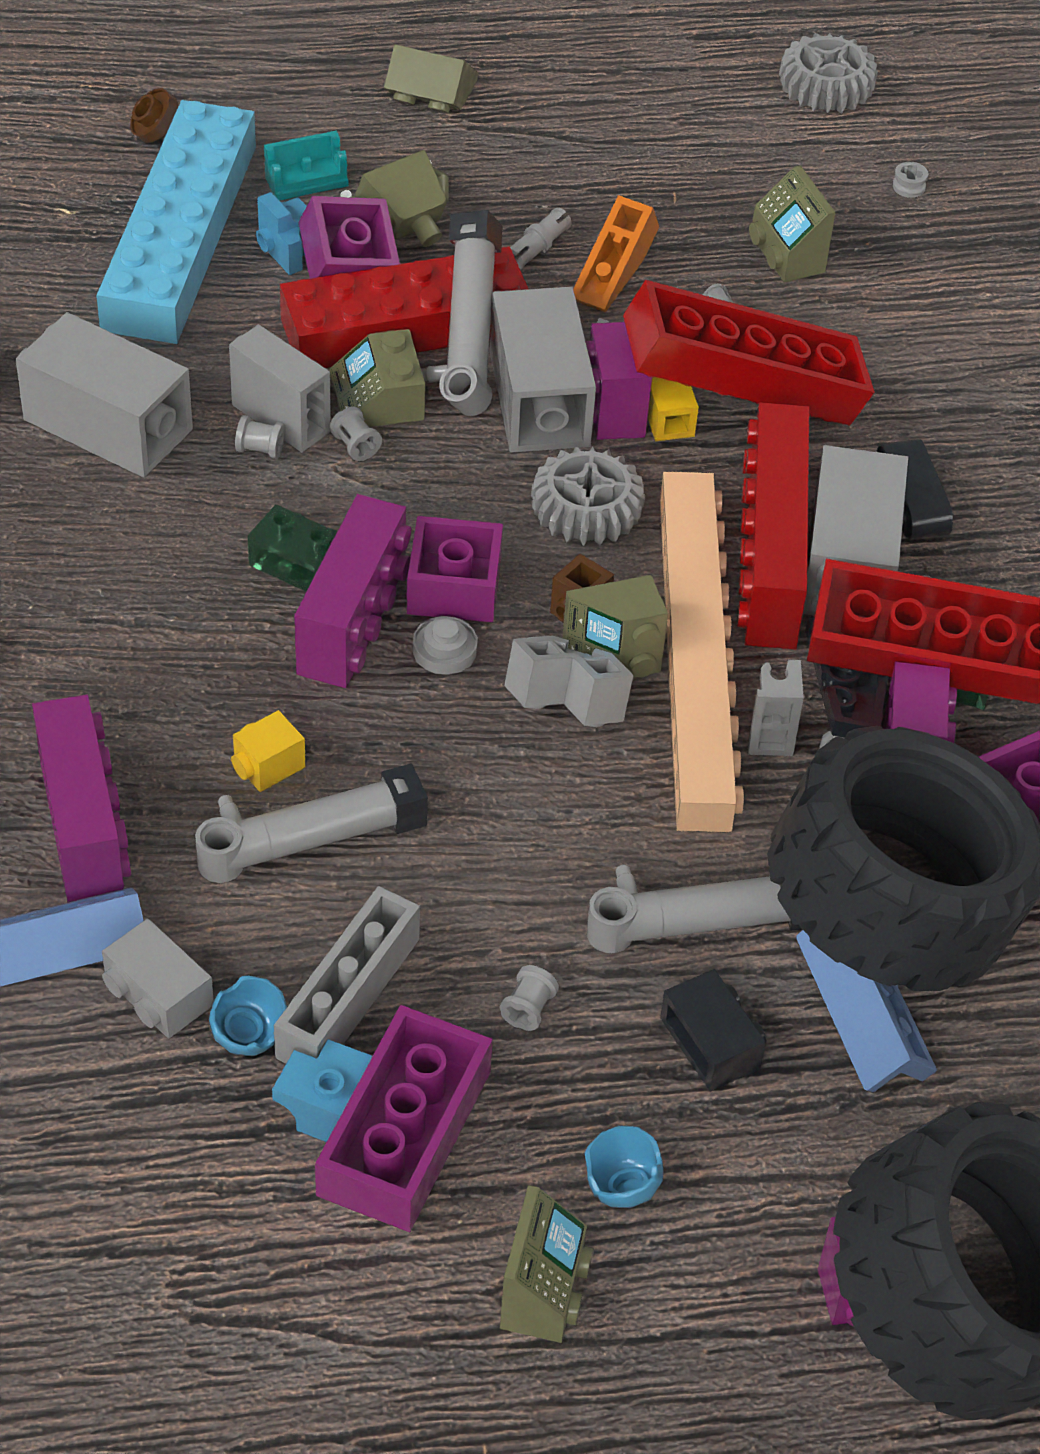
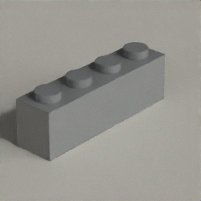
[274,886,420,1063]

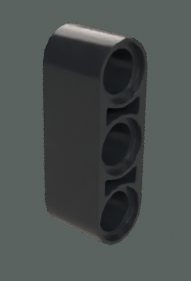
[876,439,953,540]

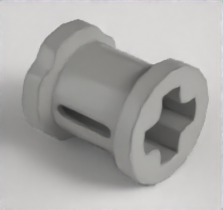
[330,407,382,461]
[235,415,285,460]
[499,965,559,1031]

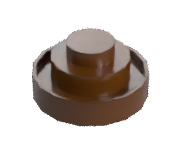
[130,88,178,143]

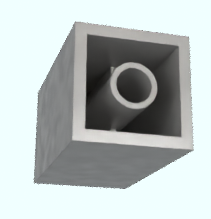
[490,287,596,453]
[16,312,193,478]
[803,445,908,616]

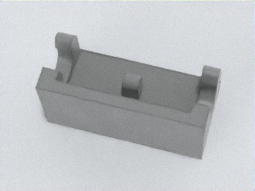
[748,660,804,756]

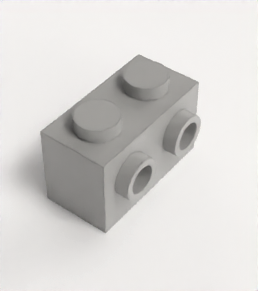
[102,918,214,1039]

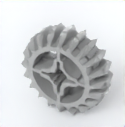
[779,33,878,114]
[531,446,645,546]

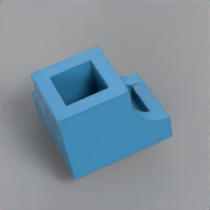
[256,192,307,275]
[272,1039,373,1142]

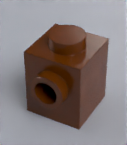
[550,554,614,623]

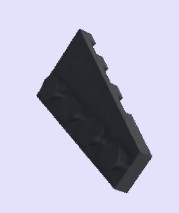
[805,617,888,738]

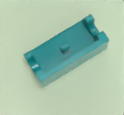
[264,130,349,200]

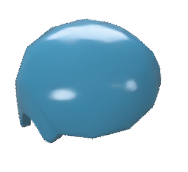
[209,975,287,1056]
[585,1125,664,1208]

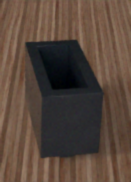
[660,969,767,1092]

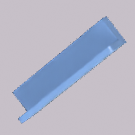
[0,887,144,987]
[796,930,937,1092]

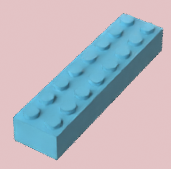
[96,100,256,344]

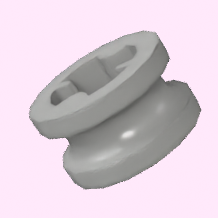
[893,162,928,198]

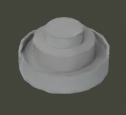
[413,616,478,675]

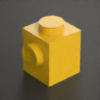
[647,377,699,441]
[231,710,306,792]

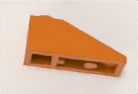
[573,195,659,313]

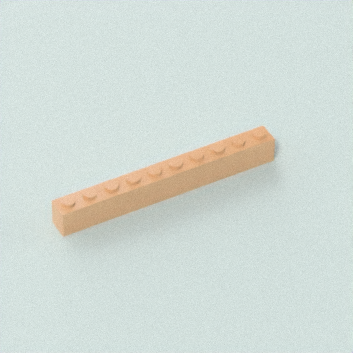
[660,472,744,832]

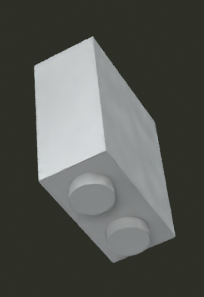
[229,324,331,453]

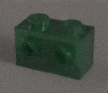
[247,504,338,592]

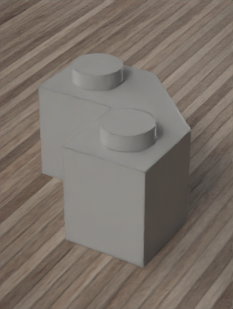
[504,635,633,727]

